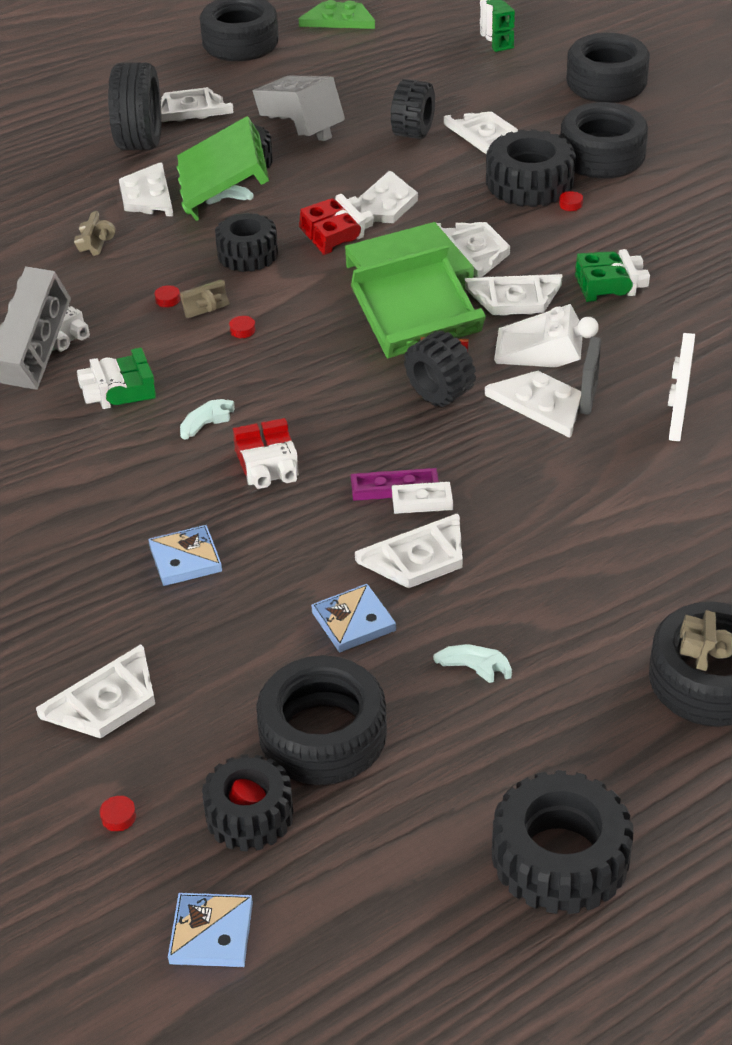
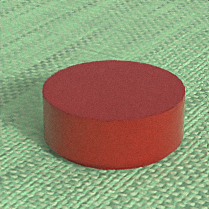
[559,191,583,211]
[154,285,180,307]
[229,316,256,338]
[229,779,266,805]
[100,796,136,831]

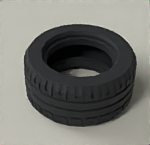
[200,0,279,61]
[566,33,650,103]
[108,62,161,150]
[560,102,648,178]
[649,601,732,727]
[256,655,387,785]

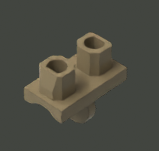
[74,211,116,256]
[180,279,230,318]
[680,610,732,671]

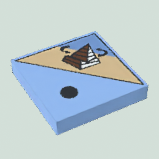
[148,525,222,586]
[311,584,396,653]
[168,893,253,967]

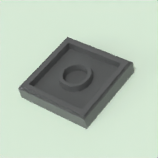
[580,337,602,415]

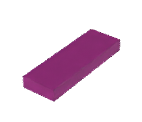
[351,468,439,501]

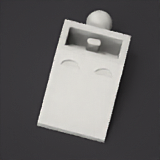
[494,304,599,367]

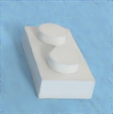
[392,482,453,514]

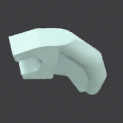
[206,185,254,204]
[180,399,235,439]
[433,644,512,683]

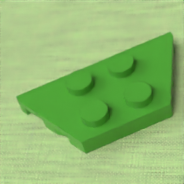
[298,0,375,29]

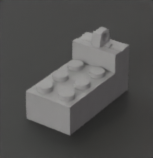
[252,75,345,141]
[0,266,71,390]

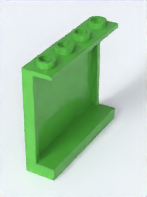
[176,116,269,221]
[345,222,474,290]
[351,245,486,359]

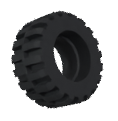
[486,129,576,207]
[492,770,634,914]

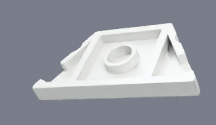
[161,87,233,122]
[444,112,518,154]
[119,162,173,216]
[358,171,418,223]
[436,222,510,278]
[465,274,562,316]
[668,333,695,441]
[485,371,581,438]
[355,514,463,588]
[36,645,155,738]

